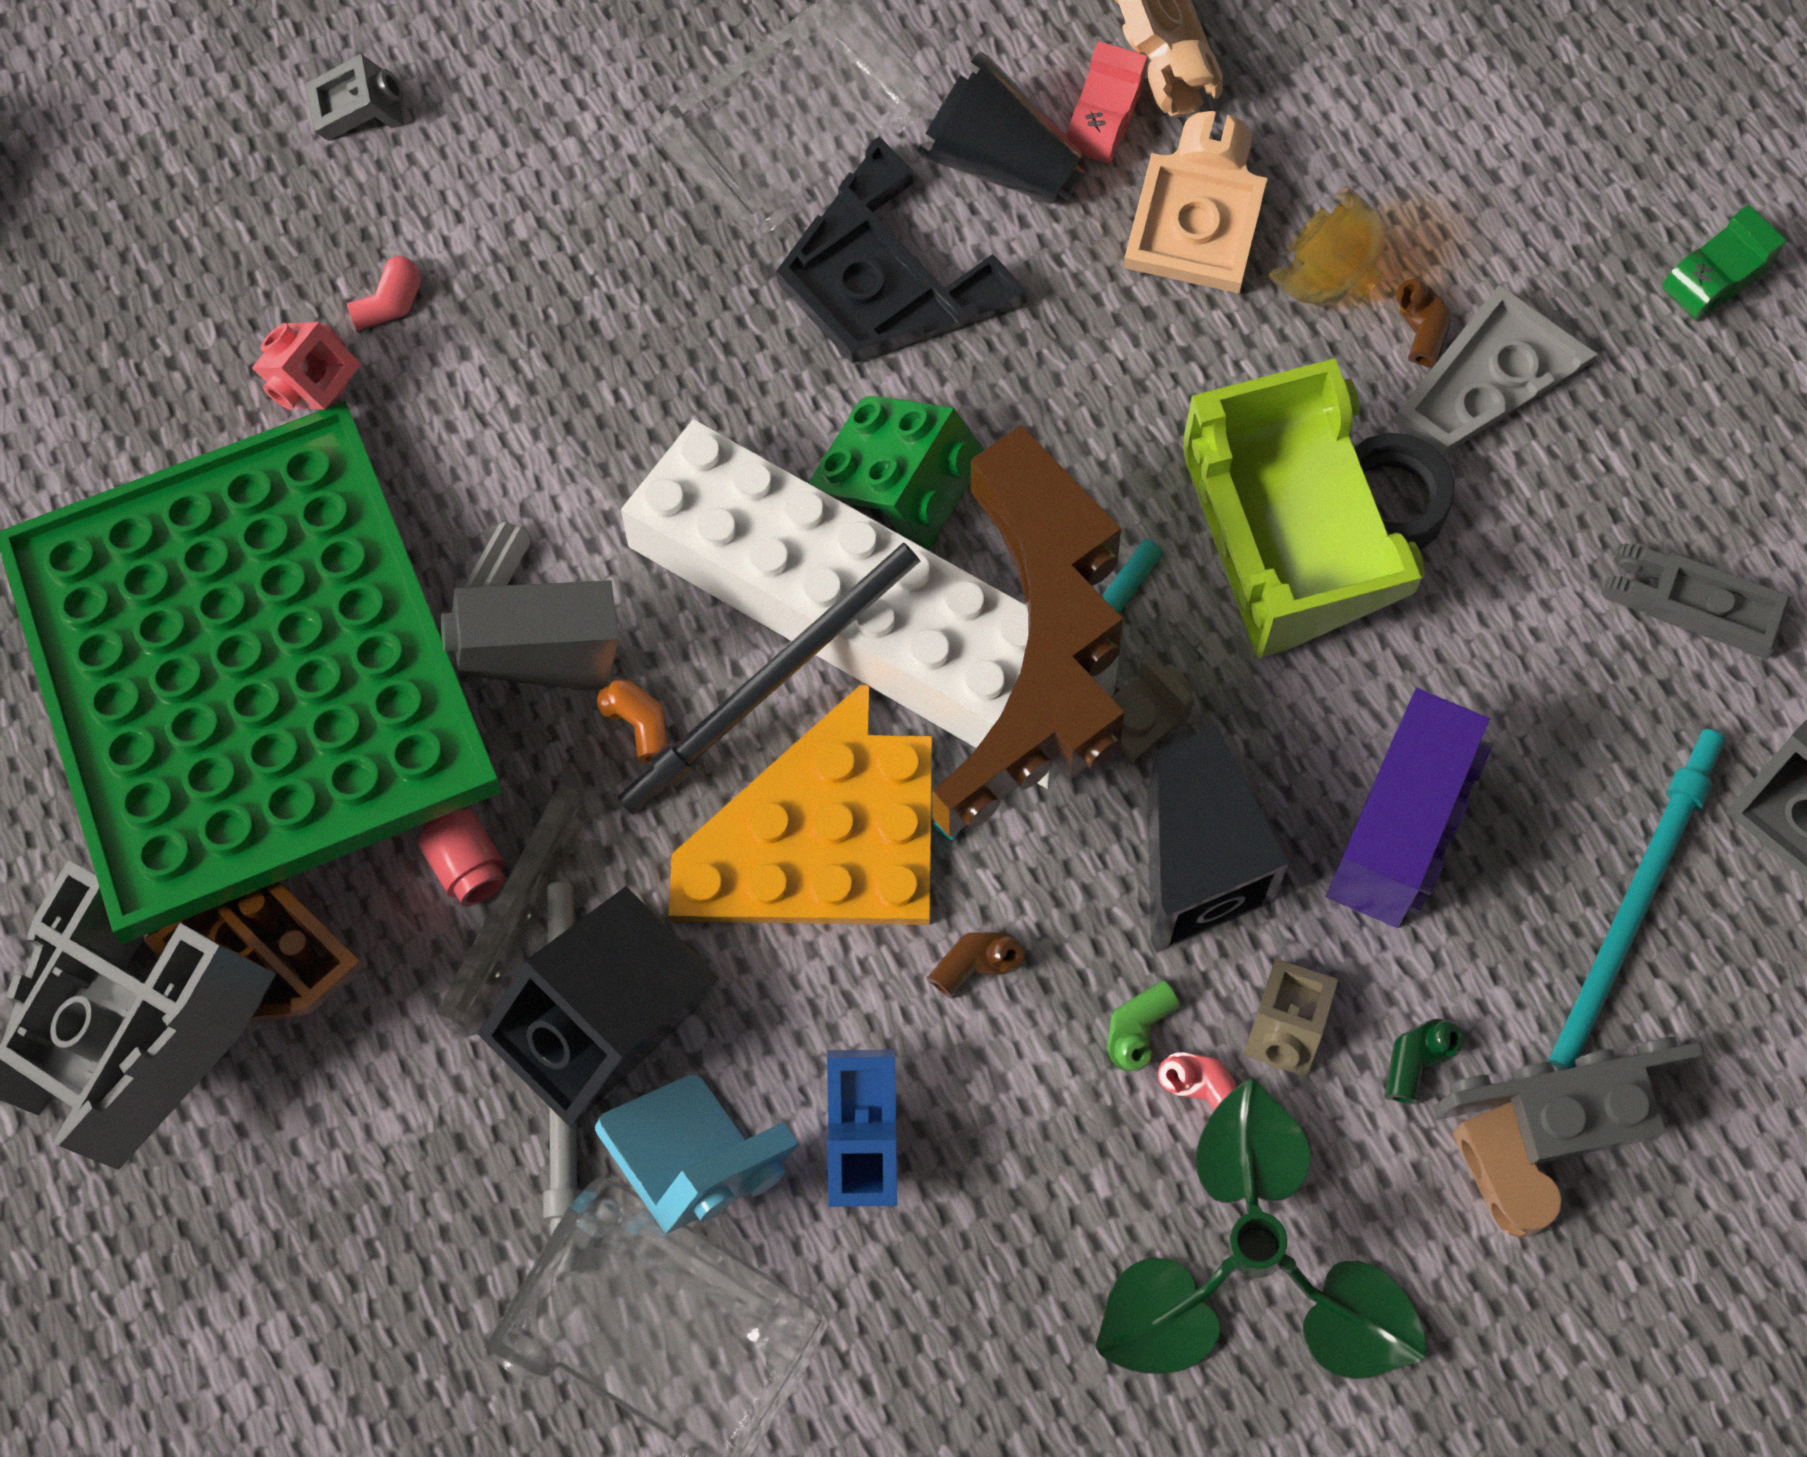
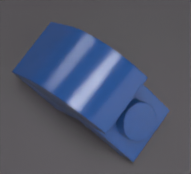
[827,1049,897,1207]

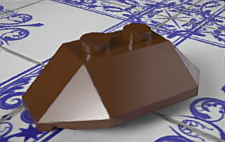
[144,882,364,1025]

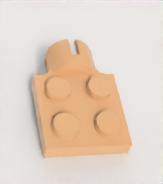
[1115,0,1223,117]
[1124,111,1267,294]

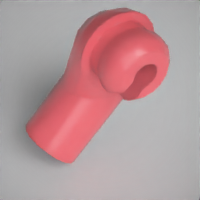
[1158,1052,1238,1110]

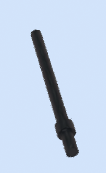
[618,542,921,815]

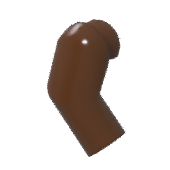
[1396,279,1451,368]

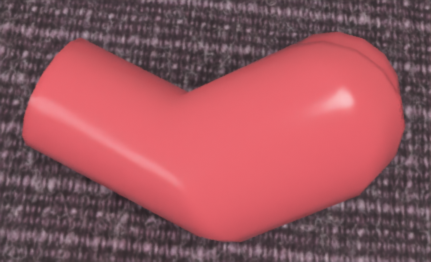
[346,256,421,332]

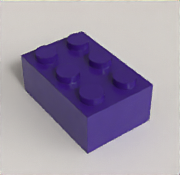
[1325,688,1493,928]

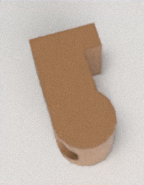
[1452,1102,1561,1238]

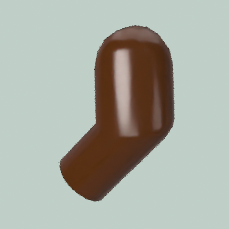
[927,932,1025,999]

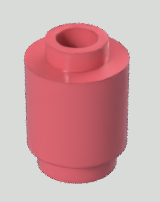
[417,809,507,907]

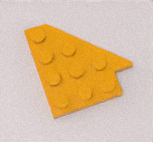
[668,685,932,925]

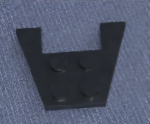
[776,136,1027,364]

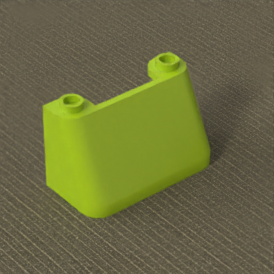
[1183,358,1425,659]

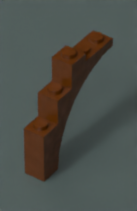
[932,425,1125,837]

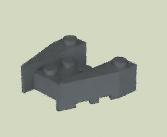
[0,860,276,1170]

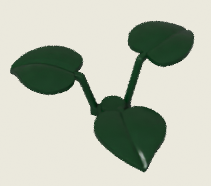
[1096,1079,1426,1379]

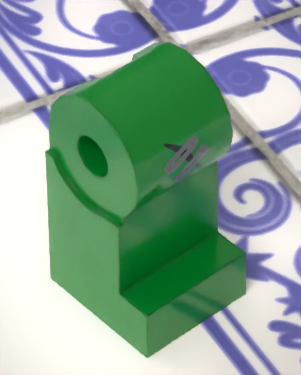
[1662,204,1787,322]

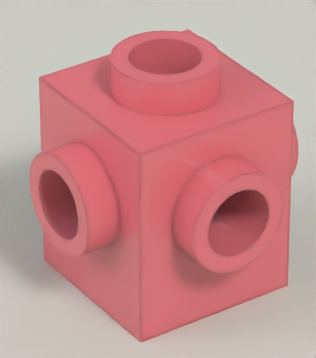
[252,322,362,410]

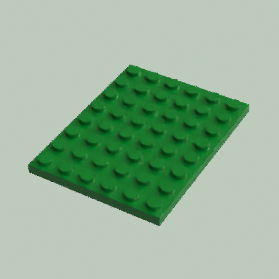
[0,401,503,944]

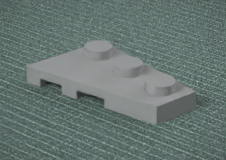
[1393,284,1598,456]

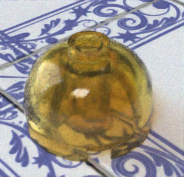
[1268,185,1385,307]

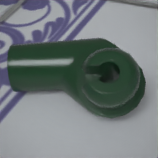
[1384,1019,1465,1105]

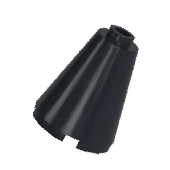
[918,51,1087,204]

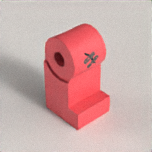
[1067,41,1148,164]

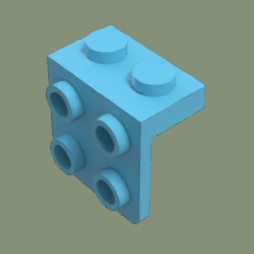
[595,1075,799,1235]

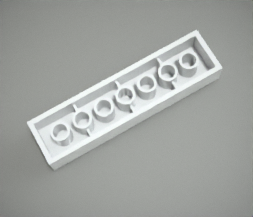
[621,419,1119,789]

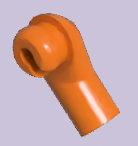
[597,679,667,763]

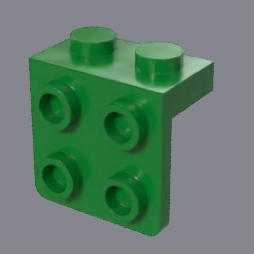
[808,396,984,550]

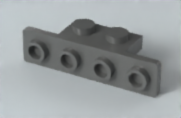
[1433,1037,1706,1165]

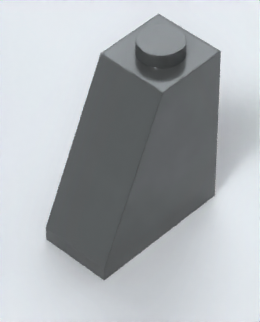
[441,580,619,691]

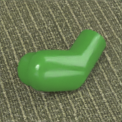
[1107,980,1180,1071]

